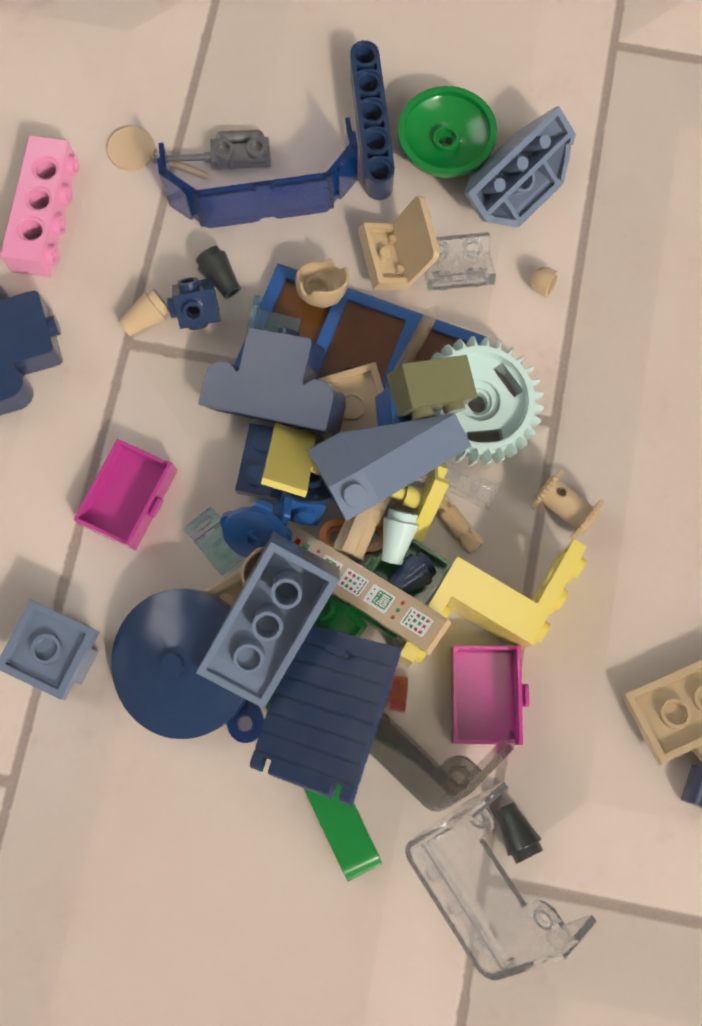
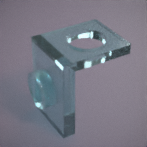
[247,295,301,333]
[183,507,245,576]

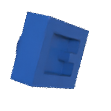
[272,493,327,527]

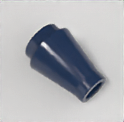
[387,552,437,594]

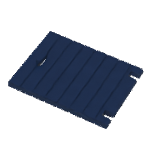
[250,625,402,806]

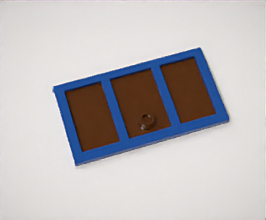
[234,263,486,422]

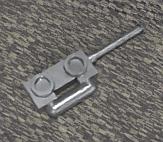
[151,130,271,170]

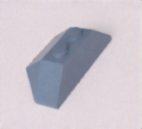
[464,106,576,227]

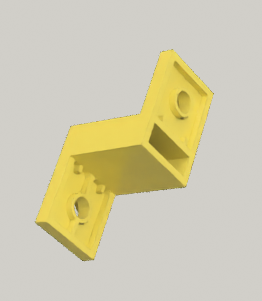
[398,539,587,668]

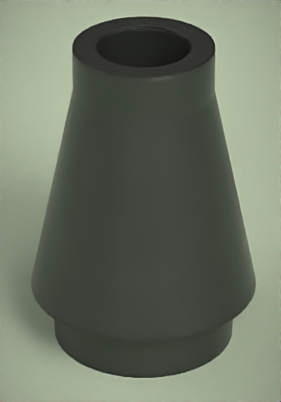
[196,246,241,299]
[495,802,543,864]

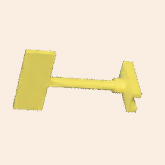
[261,423,449,542]

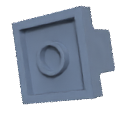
[0,599,100,700]

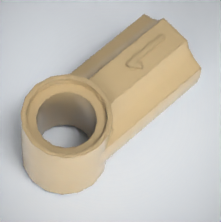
[333,497,391,562]

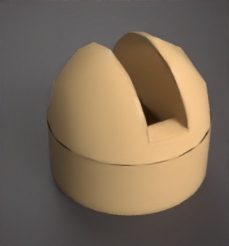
[530,267,559,297]

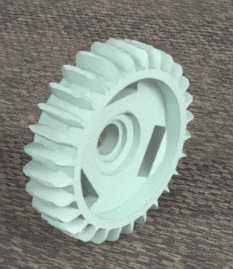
[430,336,544,467]

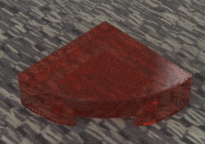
[389,675,408,714]

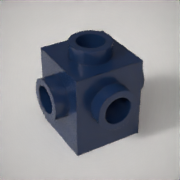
[167,277,221,330]

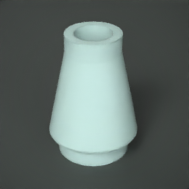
[381,508,419,565]

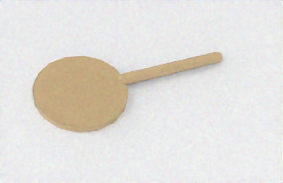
[107,126,209,179]

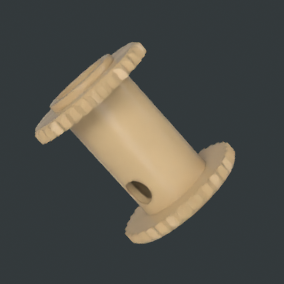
[531,469,604,540]

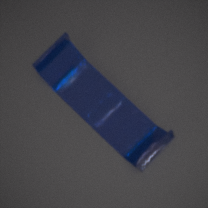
[157,117,358,228]

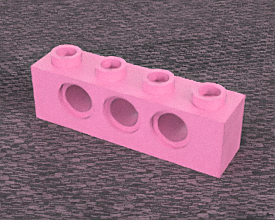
[0,136,79,277]

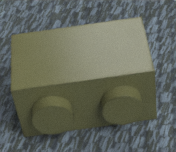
[387,355,478,420]

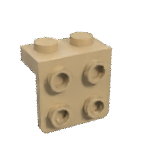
[358,196,439,290]

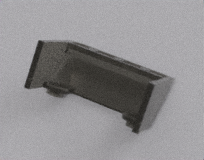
[370,636,516,812]

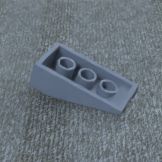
[196,532,340,709]

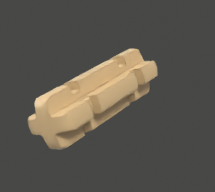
[436,493,483,554]

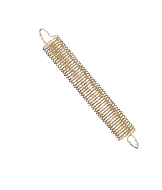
[386,307,437,389]

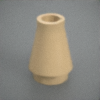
[118,289,169,337]

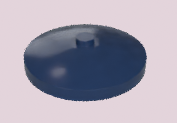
[111,588,247,739]

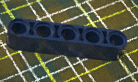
[350,40,395,200]

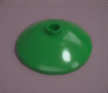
[398,86,497,178]

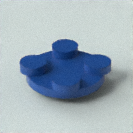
[220,499,293,558]

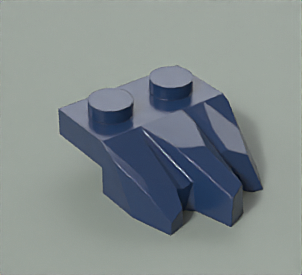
[235,423,282,502]

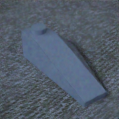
[307,413,471,521]

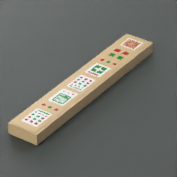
[286,522,451,655]

